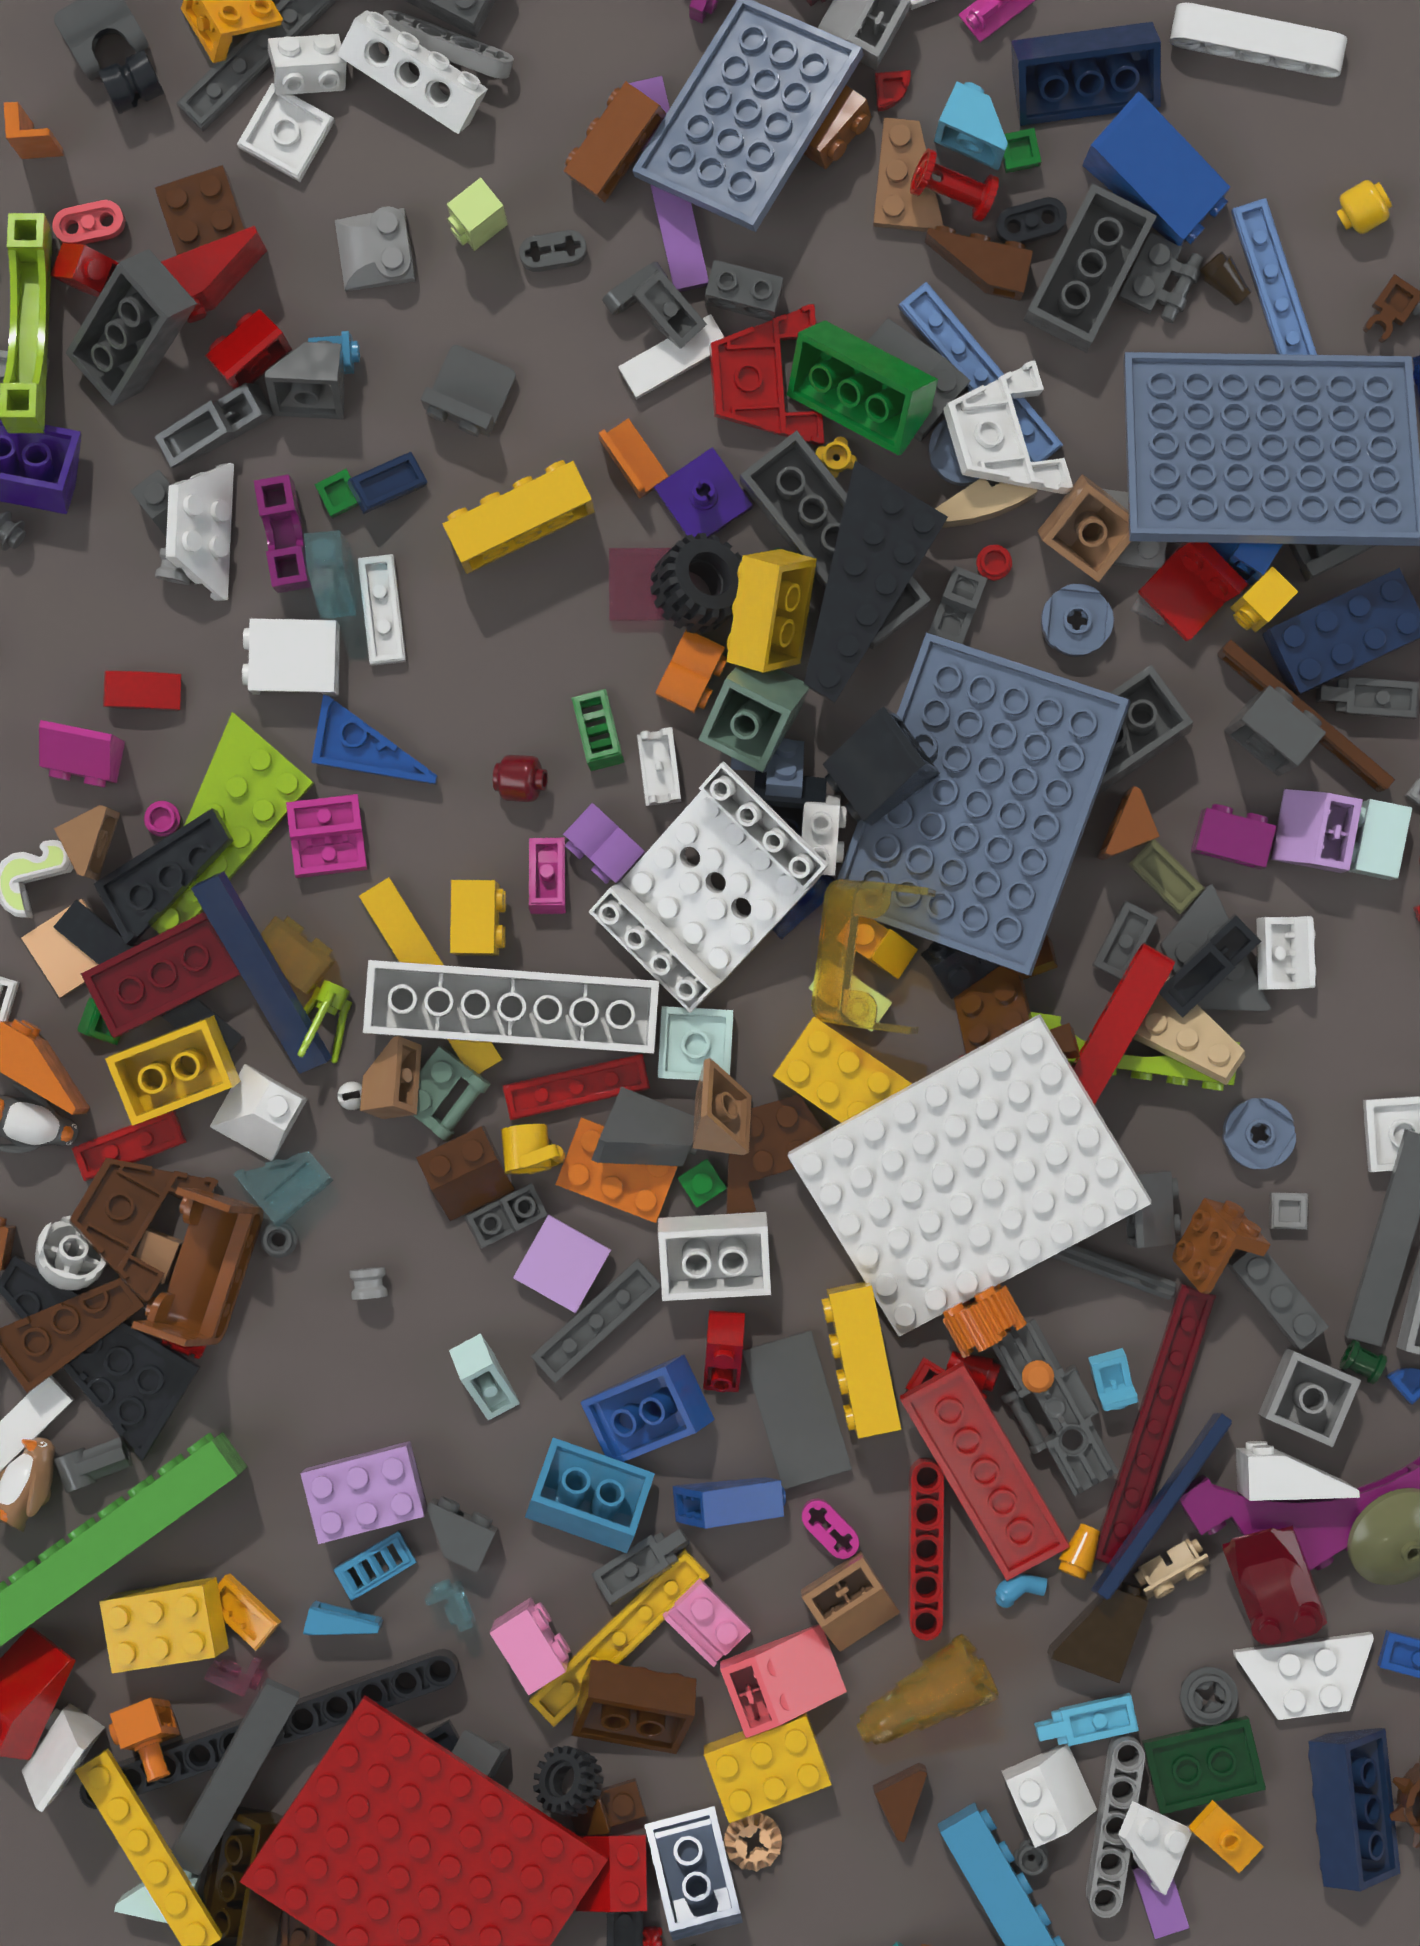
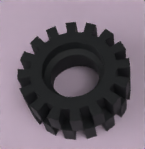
[533,1746,603,1817]

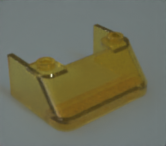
[811,879,936,1034]

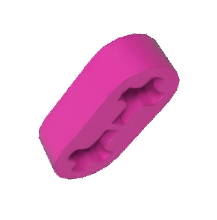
[801,1498,859,1559]

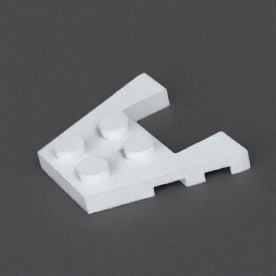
[943,361,1073,494]

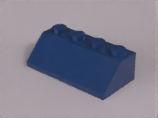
[1011,22,1161,126]
[1308,1728,1401,1892]

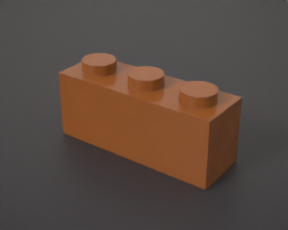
[563,81,666,203]

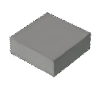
[1269,1192,1308,1230]

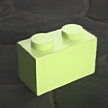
[447,177,508,251]

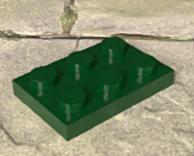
[1142,1716,1266,1814]

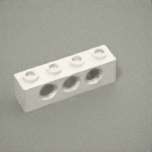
[337,10,488,134]

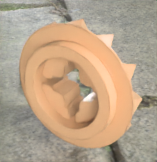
[724,1812,782,1872]

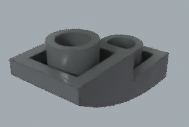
[464,1183,548,1249]

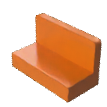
[4,102,63,159]
[598,418,669,499]

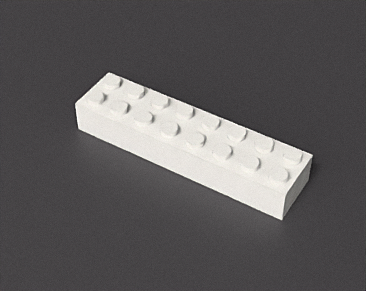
[363,960,659,1054]

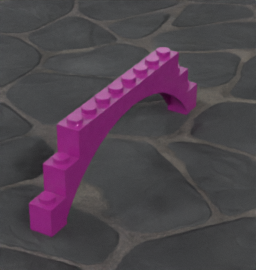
[1178,1456,1420,1571]

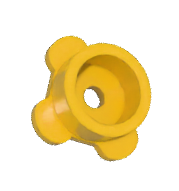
[815,437,857,478]

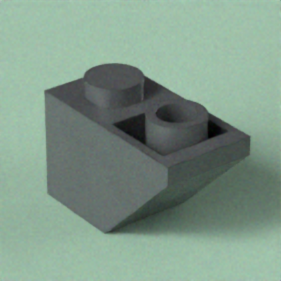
[427,1496,498,1573]

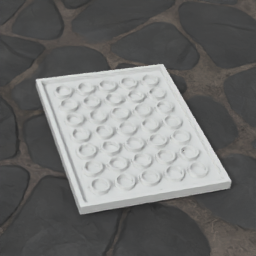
[787,1014,1151,1337]

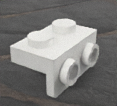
[268,34,347,95]
[801,794,847,876]
[1256,916,1316,990]

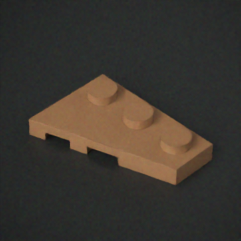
[873,117,944,232]

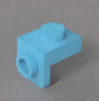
[1088,1348,1138,1411]

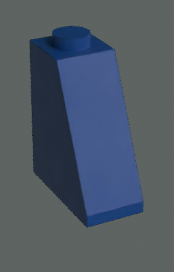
[673,1477,786,1529]

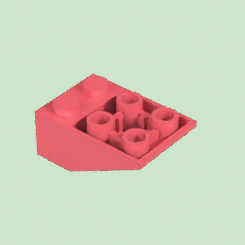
[720,1624,847,1738]

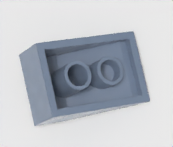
[645,1806,743,1941]

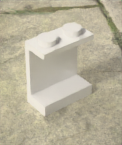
[242,619,340,696]

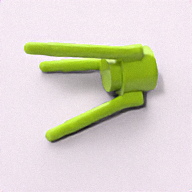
[297,980,353,1064]

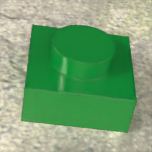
[1003,128,1042,173]
[314,469,359,518]
[677,1158,727,1208]

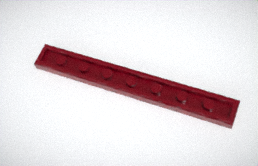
[1095,1283,1216,1564]

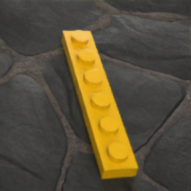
[75,1748,223,1946]

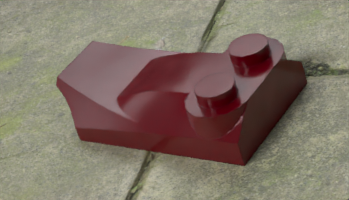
[1222,1525,1327,1646]

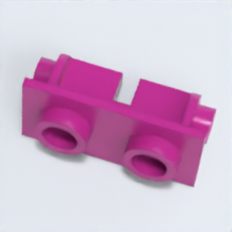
[958,0,1036,43]

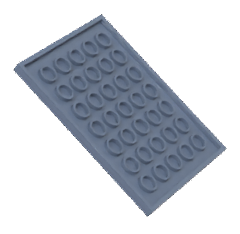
[1123,352,1420,546]
[829,632,1131,976]

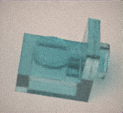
[424,1579,476,1632]

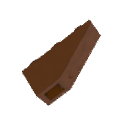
[925,226,1033,301]

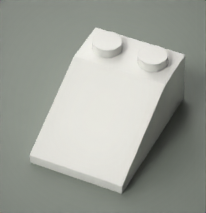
[1236,1441,1360,1501]
[22,1703,105,1812]

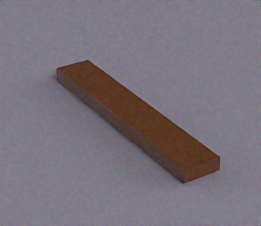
[1217,639,1395,792]

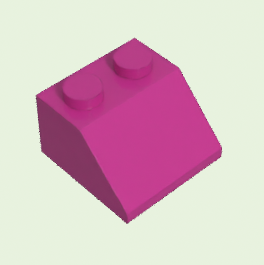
[39,720,125,788]

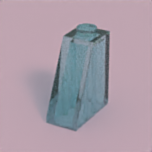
[304,530,356,619]

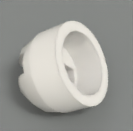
[337,1081,362,1110]

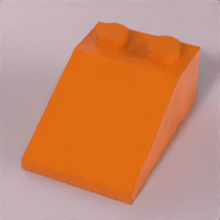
[0,1019,90,1115]

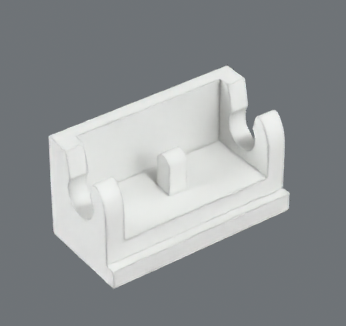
[637,727,681,806]

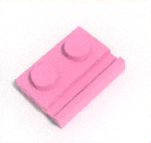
[662,1578,751,1667]

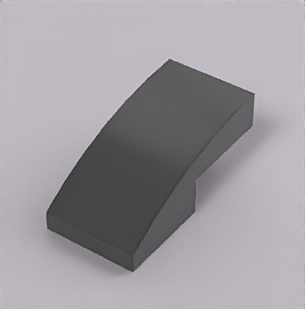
[928,565,988,644]

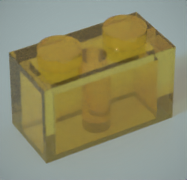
[261,915,336,995]

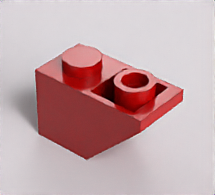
[50,242,119,297]
[703,1310,745,1393]

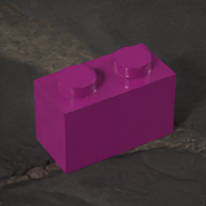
[1191,804,1276,870]

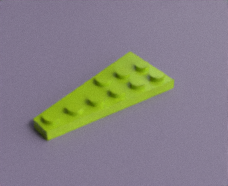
[151,712,314,934]

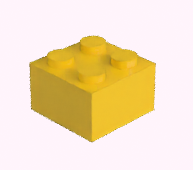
[450,880,506,956]

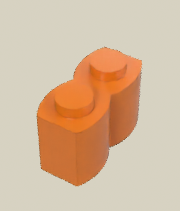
[655,629,727,714]

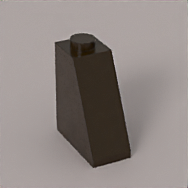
[1047,1581,1149,1683]

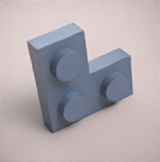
[731,739,804,798]

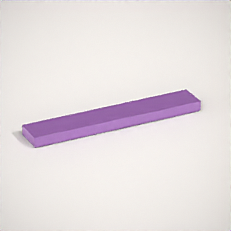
[629,76,709,292]

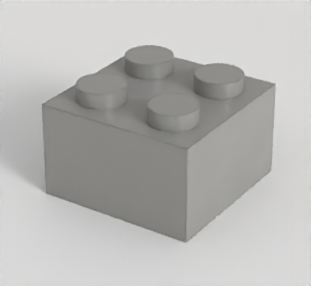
[1258,1348,1361,1447]

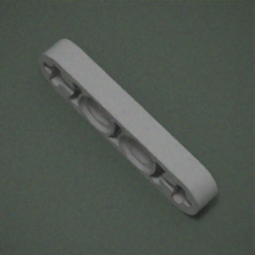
[383,10,514,79]

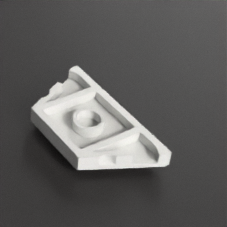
[165,463,234,601]
[1233,1632,1374,1720]

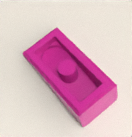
[529,837,566,914]

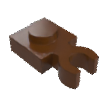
[1363,274,1420,343]

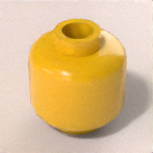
[1336,180,1393,234]

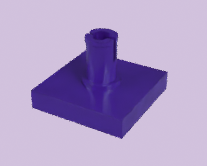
[654,447,753,539]

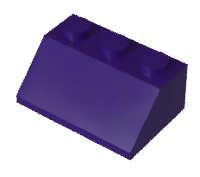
[0,420,82,514]

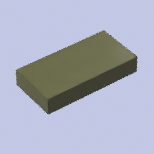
[1127,839,1205,915]

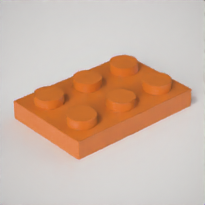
[555,1117,678,1223]

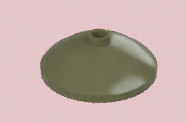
[1347,1488,1420,1585]

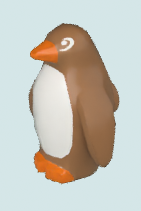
[0,1437,55,1532]

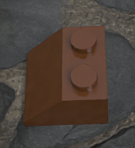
[416,1126,515,1221]

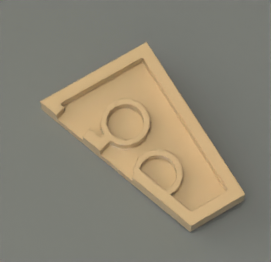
[1133,977,1245,1085]

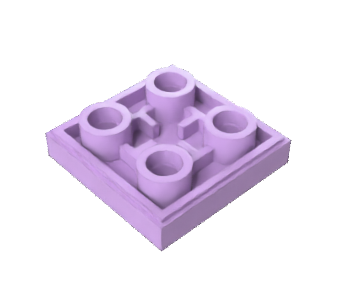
[513,1215,611,1313]

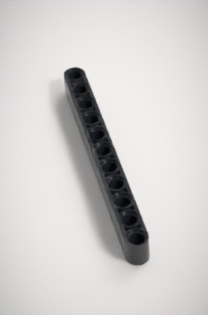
[79,1649,459,1809]

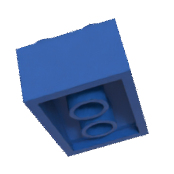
[580,1354,715,1462]

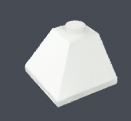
[210,1064,308,1161]

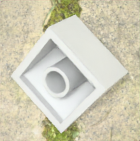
[1002,1744,1097,1848]

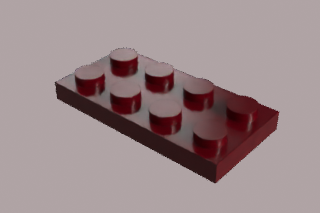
[81,912,241,1038]

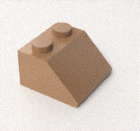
[1038,474,1131,582]

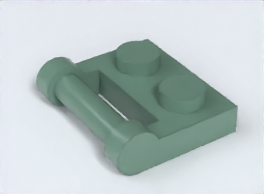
[412,1045,491,1142]

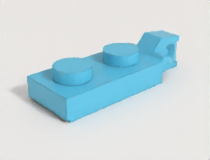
[1034,1693,1139,1746]

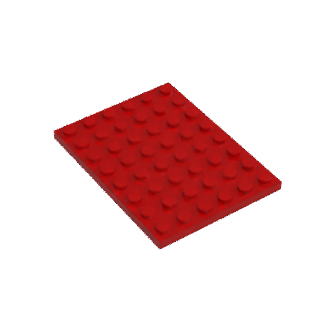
[240,1695,608,1946]

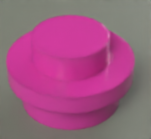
[144,801,181,837]

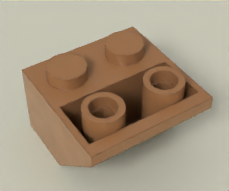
[800,1551,900,1652]

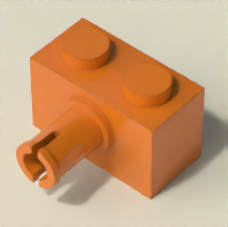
[109,1697,181,1783]

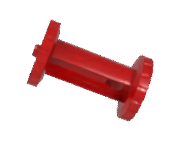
[910,148,999,222]

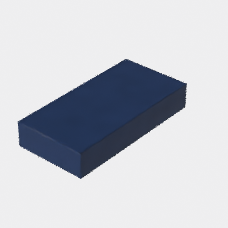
[347,452,428,514]

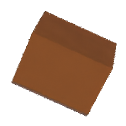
[1096,786,1160,860]

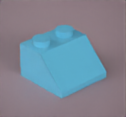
[934,81,1008,170]

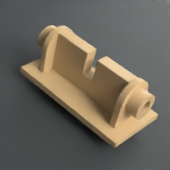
[1134,1538,1210,1599]

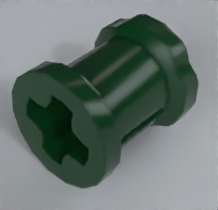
[1339,1340,1387,1385]

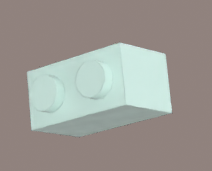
[1348,799,1412,880]

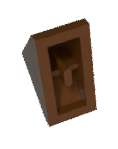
[873,1763,927,1842]

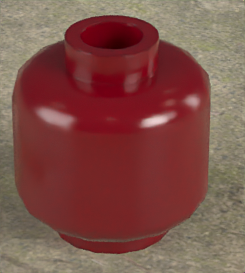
[492,755,548,802]

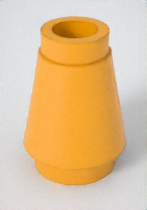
[1058,1523,1100,1580]

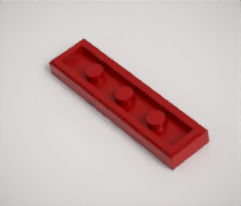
[502,1054,651,1120]

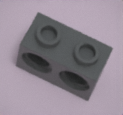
[705,260,783,321]

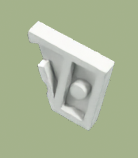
[1118,1801,1192,1895]

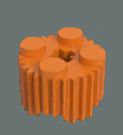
[942,1284,1027,1358]

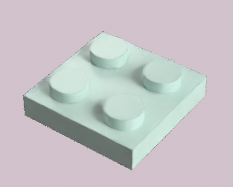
[658,1006,733,1080]

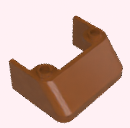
[131,1187,264,1347]

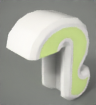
[0,840,74,918]

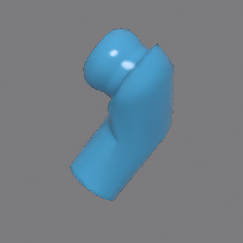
[995,1573,1047,1608]

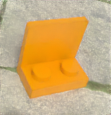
[181,0,283,63]

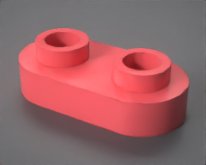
[52,200,126,245]

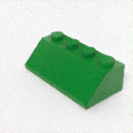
[787,320,938,456]

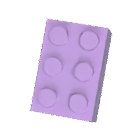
[300,1441,428,1544]

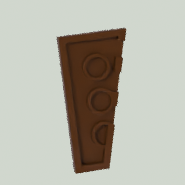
[0,1278,147,1393]

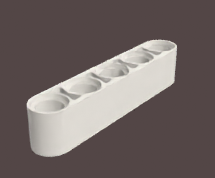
[1169,3,1347,78]

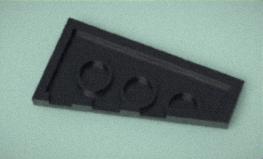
[94,808,234,946]

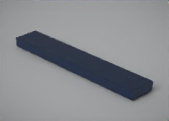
[191,871,332,1074]
[1091,1413,1232,1600]

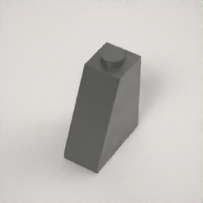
[591,1087,697,1166]

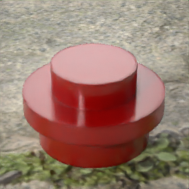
[976,544,1012,581]

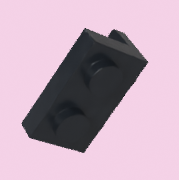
[921,942,1000,999]

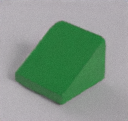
[77,998,121,1045]

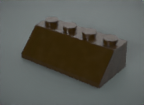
[202,1806,283,1946]

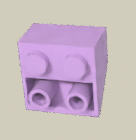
[1271,789,1363,873]

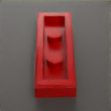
[72,1110,187,1181]

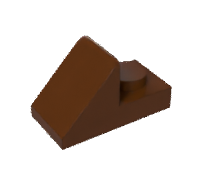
[571,1778,646,1836]

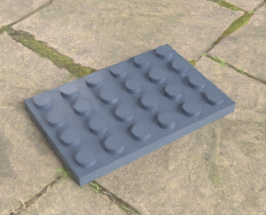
[632,0,864,232]

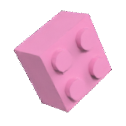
[490,1597,571,1695]

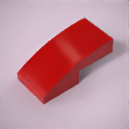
[103,671,181,711]

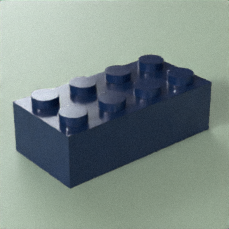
[1262,568,1420,696]

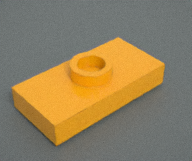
[218,1573,282,1651]
[1188,1800,1264,1873]

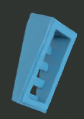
[334,1530,417,1601]
[303,1601,383,1635]

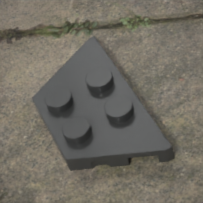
[1160,884,1271,1011]

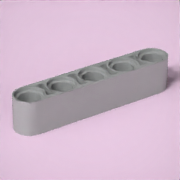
[1086,1733,1145,1918]

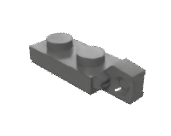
[1316,677,1419,719]
[591,1529,691,1606]

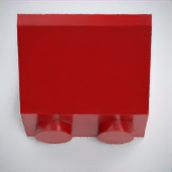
[205,309,292,390]
[575,1834,648,1912]

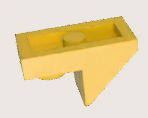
[839,913,918,979]

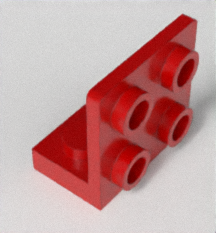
[1138,542,1248,641]

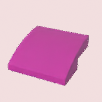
[286,794,367,878]

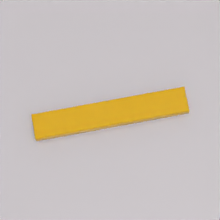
[359,877,503,1074]
[529,1548,710,1727]

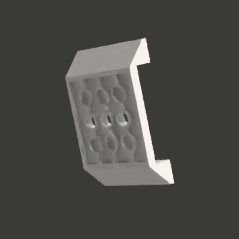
[589,761,829,1013]

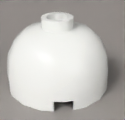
[35,1216,107,1291]

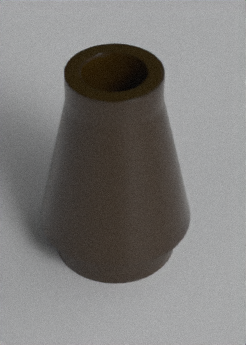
[1200,251,1252,306]

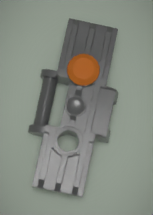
[992,1319,1119,1496]

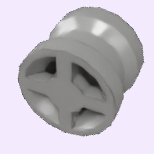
[155,548,191,585]
[349,1267,388,1300]

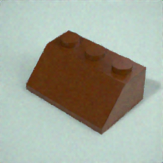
[571,1659,697,1754]

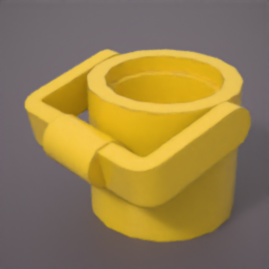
[501,1124,566,1174]

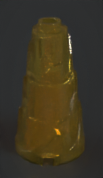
[857,1634,999,1745]

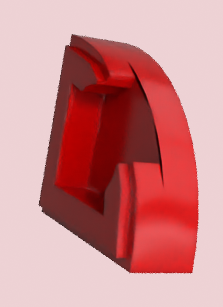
[875,70,911,112]

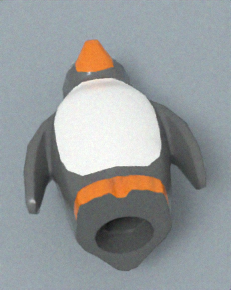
[0,1083,79,1153]

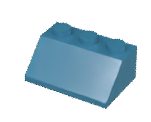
[525,1437,655,1553]

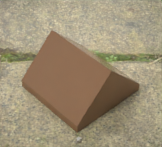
[54,805,120,881]
[692,1058,752,1155]

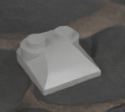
[335,206,416,292]

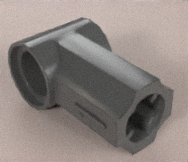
[54,1436,132,1493]

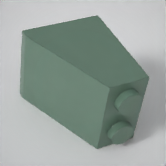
[698,665,810,773]

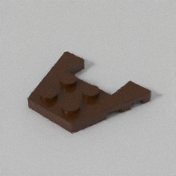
[954,934,1081,1059]
[726,1094,825,1214]
[69,1158,219,1304]

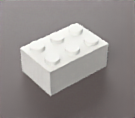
[658,1212,771,1301]

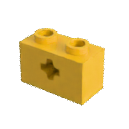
[1230,566,1298,633]

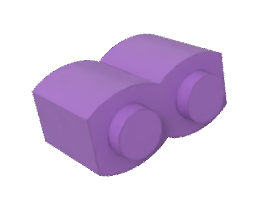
[563,803,646,884]

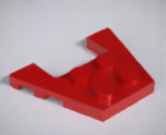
[709,304,824,445]

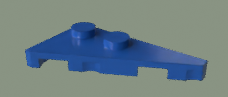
[311,695,438,785]

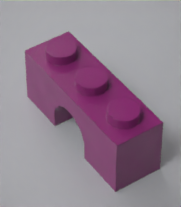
[253,474,313,593]

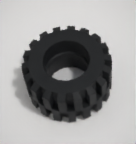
[650,533,742,634]

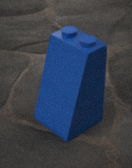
[1082,91,1230,247]

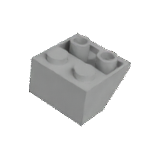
[818,0,911,70]

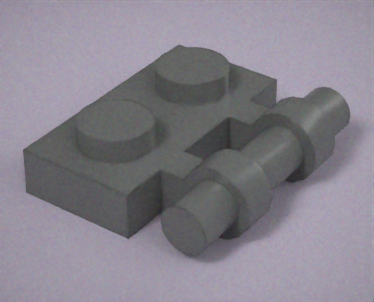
[1118,232,1204,323]

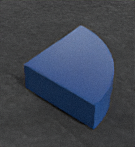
[1385,1368,1420,1405]

